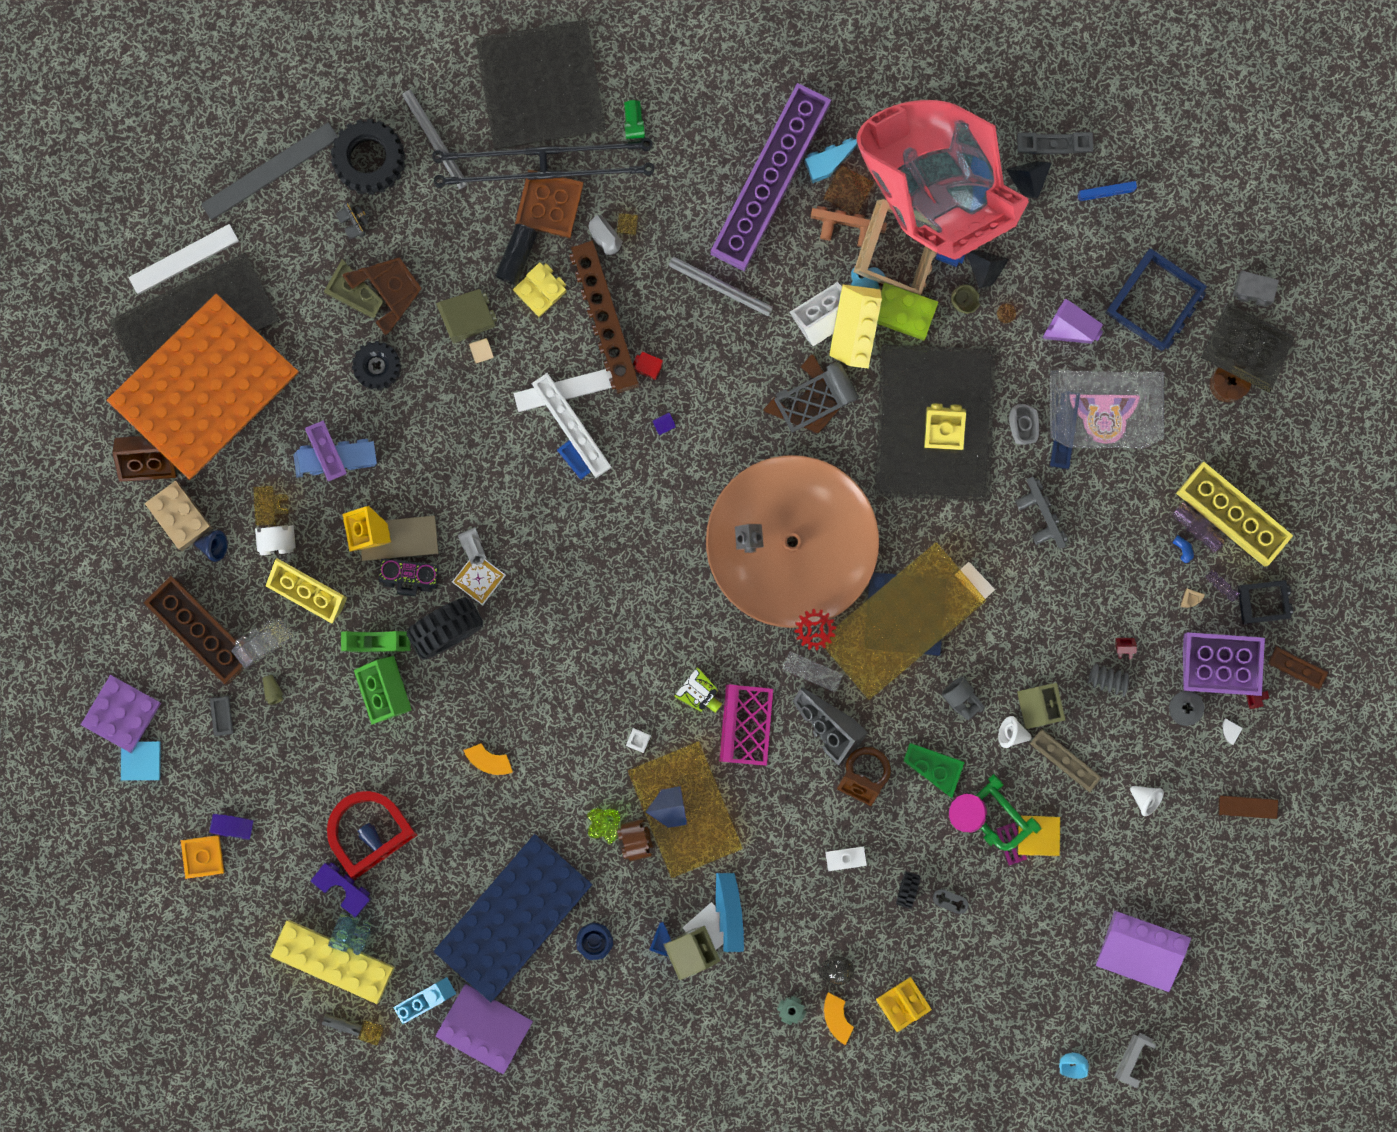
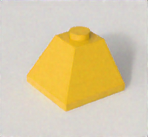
[343,506,391,552]

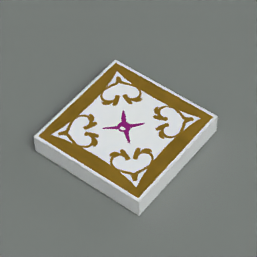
[452,559,506,606]

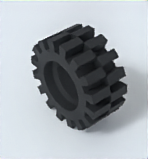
[896,871,921,909]

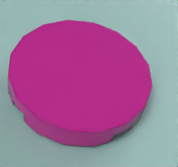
[949,794,987,833]

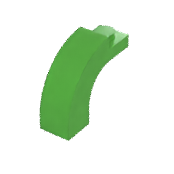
[341,631,410,652]

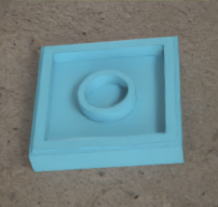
[121,742,161,780]

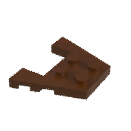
[342,257,422,337]
[763,354,840,434]

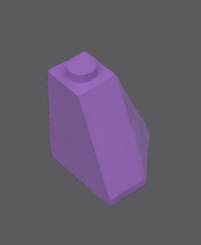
[1042,299,1103,344]

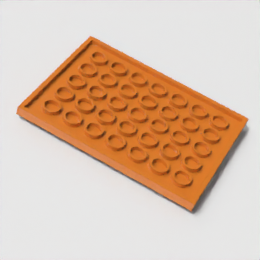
[107,294,299,480]

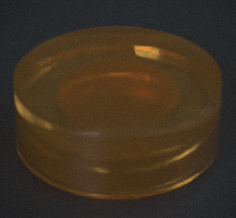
[997,304,1016,324]

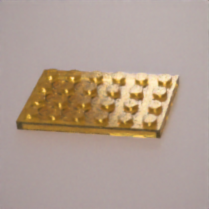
[628,741,743,878]

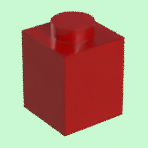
[633,351,663,380]

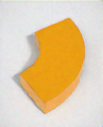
[463,743,513,775]
[824,992,854,1045]

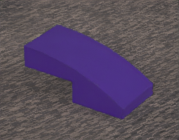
[209,814,254,840]

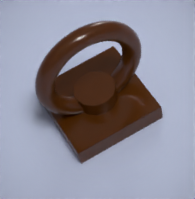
[837,747,891,806]

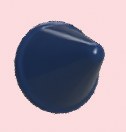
[194,530,228,562]

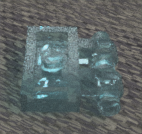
[328,914,371,955]

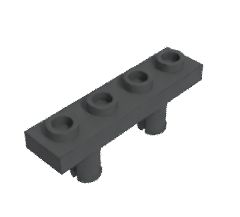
[1015,477,1068,549]

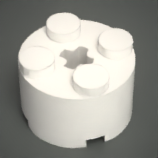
[255,525,296,555]

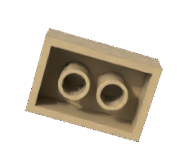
[145,481,213,551]

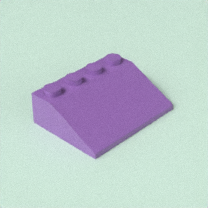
[1183,632,1265,696]
[1096,911,1191,992]
[435,984,533,1074]

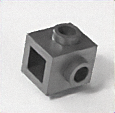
[735,524,764,553]

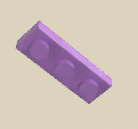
[305,421,347,482]

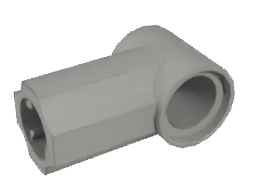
[458,527,486,565]

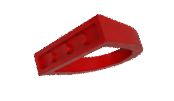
[327,791,417,880]

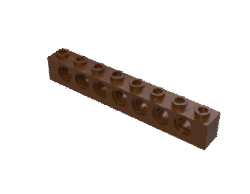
[569,241,639,394]

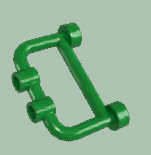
[975,774,1042,851]

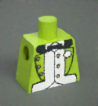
[674,668,722,713]

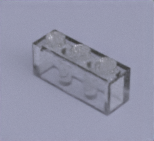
[231,618,294,669]
[782,651,843,693]

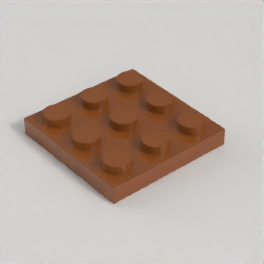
[515,169,584,238]

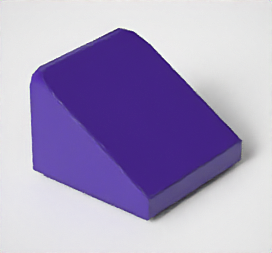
[653,413,675,435]

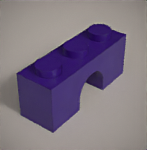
[310,862,372,917]

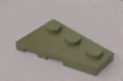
[324,259,384,319]

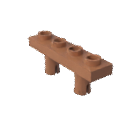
[811,206,887,247]

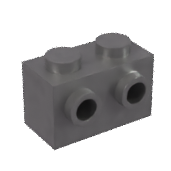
[1233,271,1279,307]

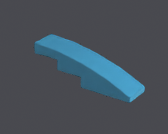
[716,873,744,952]

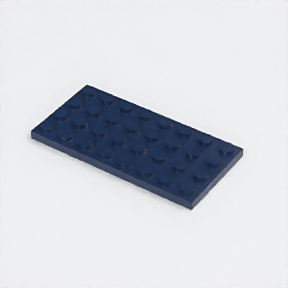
[433,834,593,1003]

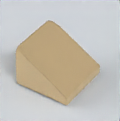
[469,338,494,364]

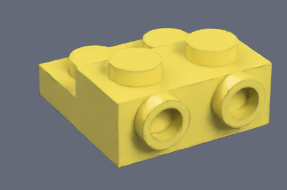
[513,263,567,317]
[924,403,966,450]

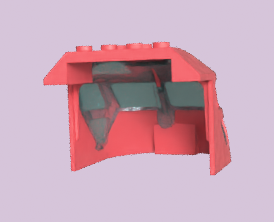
[857,100,1029,260]

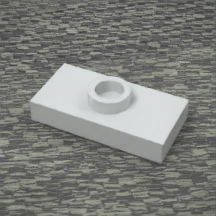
[825,846,867,871]

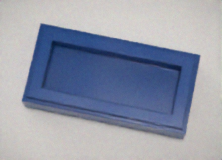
[557,440,591,480]

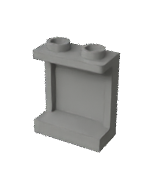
[1114,1033,1156,1088]

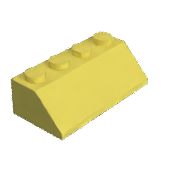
[829,284,882,368]
[266,558,347,623]

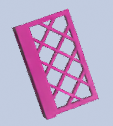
[719,684,773,766]

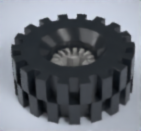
[352,341,401,391]

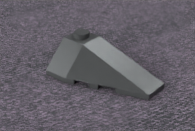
[793,687,868,765]

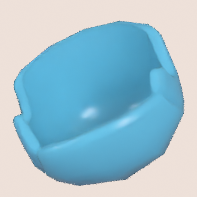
[1059,1052,1089,1079]

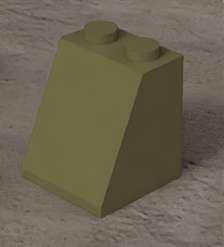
[436,289,497,344]

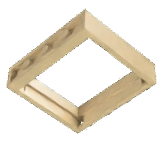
[853,199,938,295]

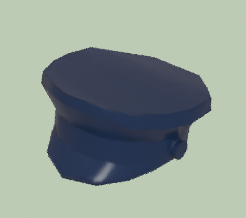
[576,922,613,960]

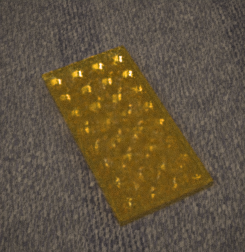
[819,542,986,700]

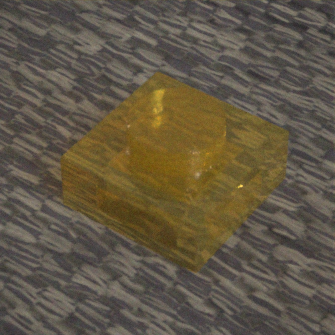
[617,213,638,235]
[358,1021,384,1046]

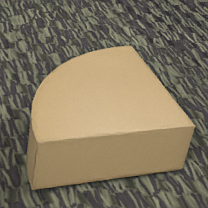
[1180,589,1205,608]

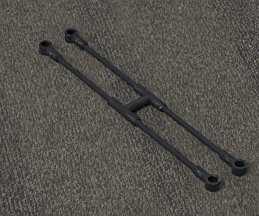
[432,138,654,188]

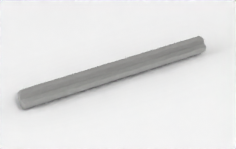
[402,90,468,189]
[669,257,773,316]

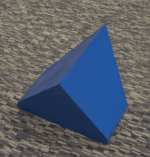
[649,922,671,957]

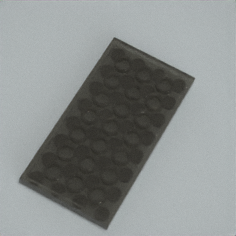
[109,252,280,372]

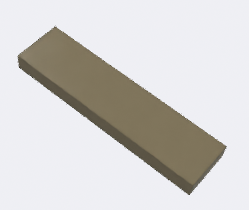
[1029,729,1102,793]

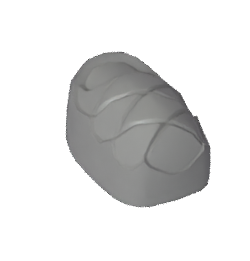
[589,214,623,255]
[1009,404,1039,445]

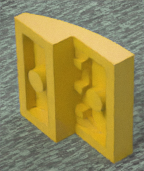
[1018,816,1060,856]
[876,977,932,1032]

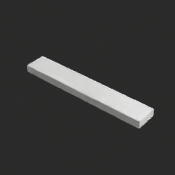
[128,224,239,295]
[514,367,626,412]
[532,373,612,478]

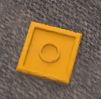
[181,835,224,879]

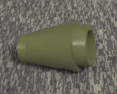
[262,675,284,705]

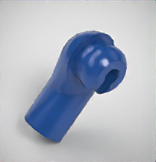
[1172,535,1194,563]

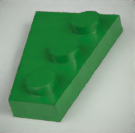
[903,743,965,798]

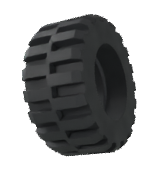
[331,119,406,195]
[407,597,483,660]

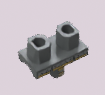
[336,202,370,239]

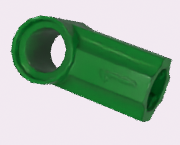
[624,100,645,139]

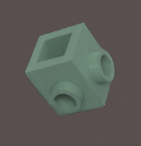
[777,996,806,1025]

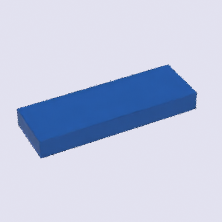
[1077,181,1137,201]

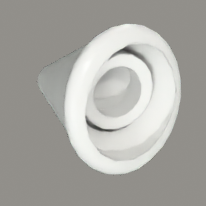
[998,716,1032,748]
[1130,786,1164,816]

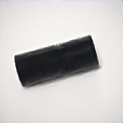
[495,223,538,285]

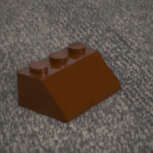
[112,436,176,482]

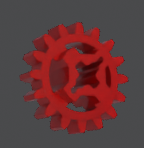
[794,609,836,650]

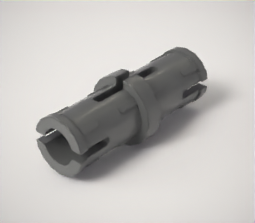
[322,1013,363,1037]

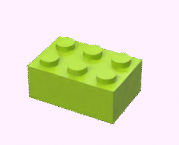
[877,282,938,341]

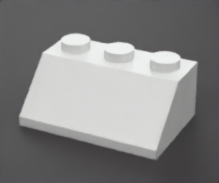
[790,282,842,346]

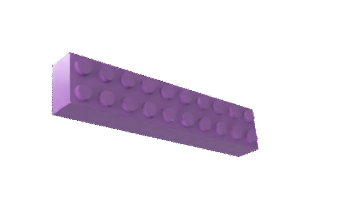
[711,83,831,272]

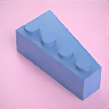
[294,439,377,478]

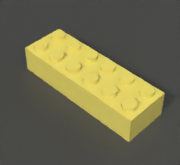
[1176,462,1293,567]
[270,920,395,1004]

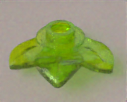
[587,808,620,844]

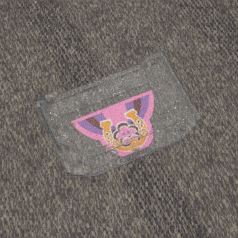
[1050,370,1164,448]

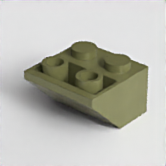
[1017,683,1065,729]
[663,926,720,980]

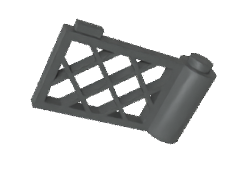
[774,362,859,433]

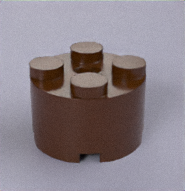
[1210,361,1252,402]
[617,818,654,862]

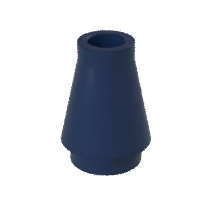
[357,823,383,851]

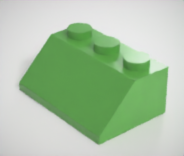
[354,656,412,724]

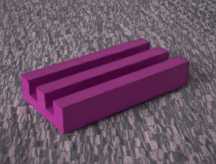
[996,823,1027,866]

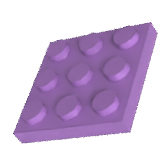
[81,675,161,753]

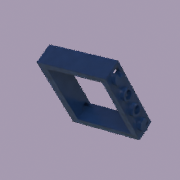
[1105,248,1207,351]

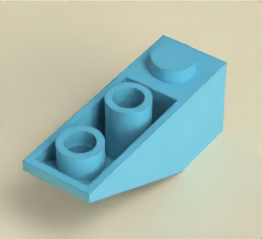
[805,138,858,183]
[393,977,456,1024]

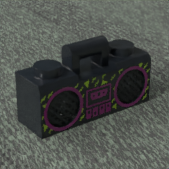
[378,559,440,597]

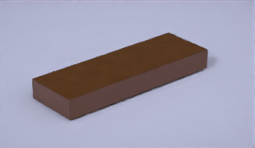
[1267,646,1328,690]
[1218,796,1278,819]

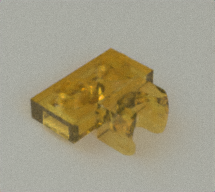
[253,486,290,526]

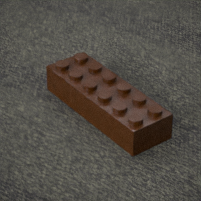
[144,576,255,685]

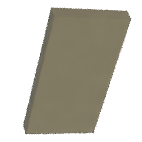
[361,516,439,561]

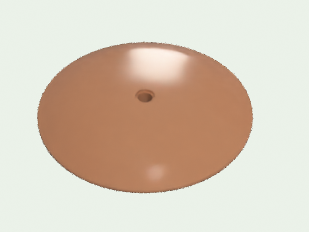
[706,455,879,628]

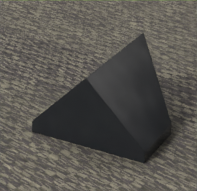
[1006,161,1051,199]
[967,250,1009,288]

